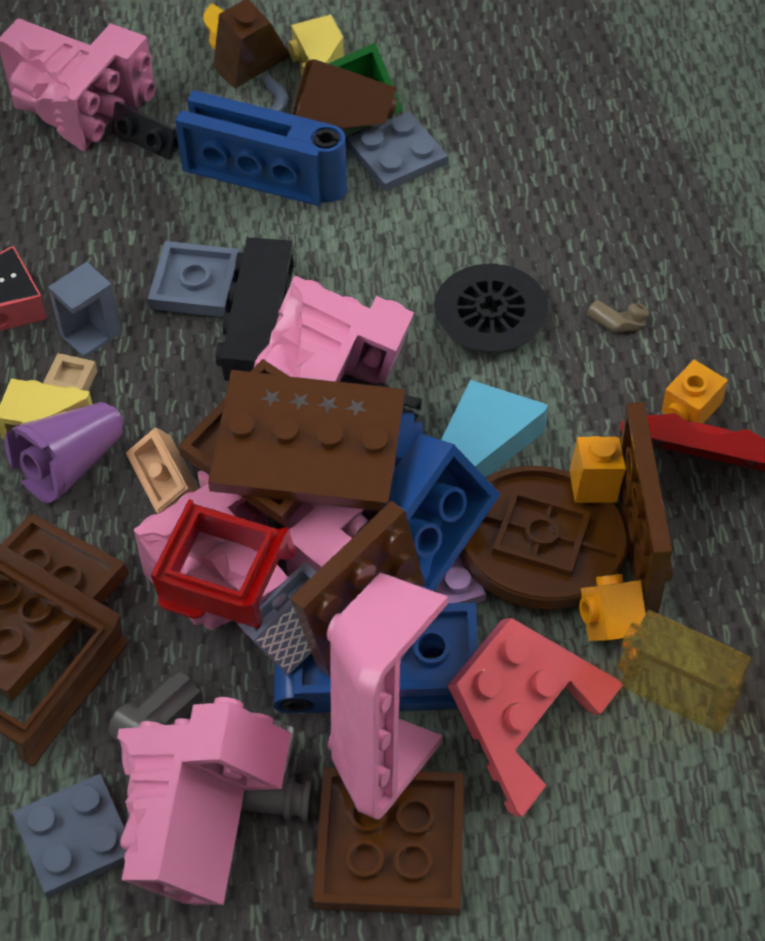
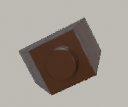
[213,0,290,89]
[291,59,398,129]

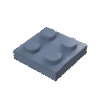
[347,111,448,192]
[148,241,240,317]
[12,773,126,898]

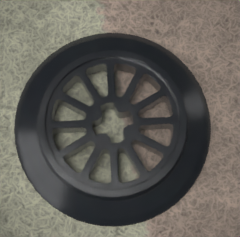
[434,264,549,352]

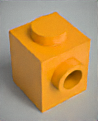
[661,359,728,423]
[569,436,626,503]
[579,574,648,641]

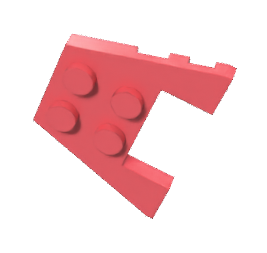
[447,618,623,817]

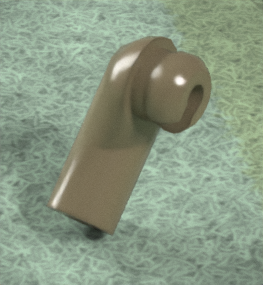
[587,300,649,333]

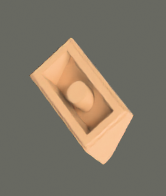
[126,427,199,514]

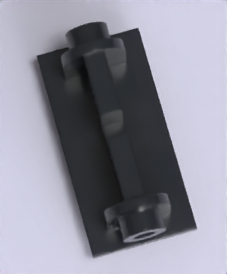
[111,101,179,160]

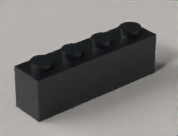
[216,237,295,381]

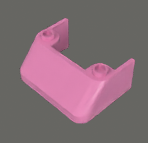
[327,573,448,819]

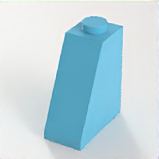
[441,380,548,478]

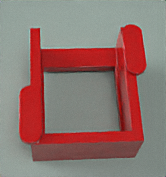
[151,499,296,629]

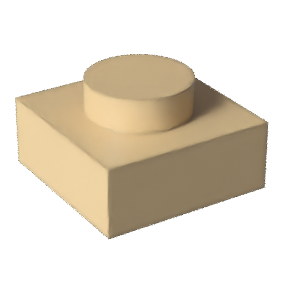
[43,353,97,391]

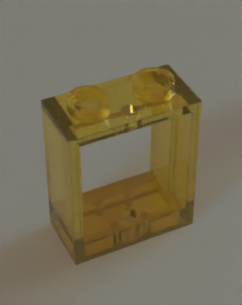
[617,609,752,734]

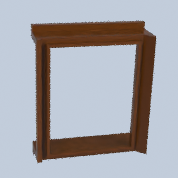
[0,544,130,767]

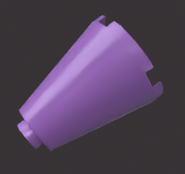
[4,402,124,503]

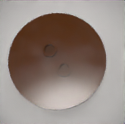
[459,466,628,610]

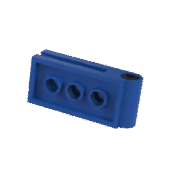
[175,90,347,207]
[274,602,478,713]

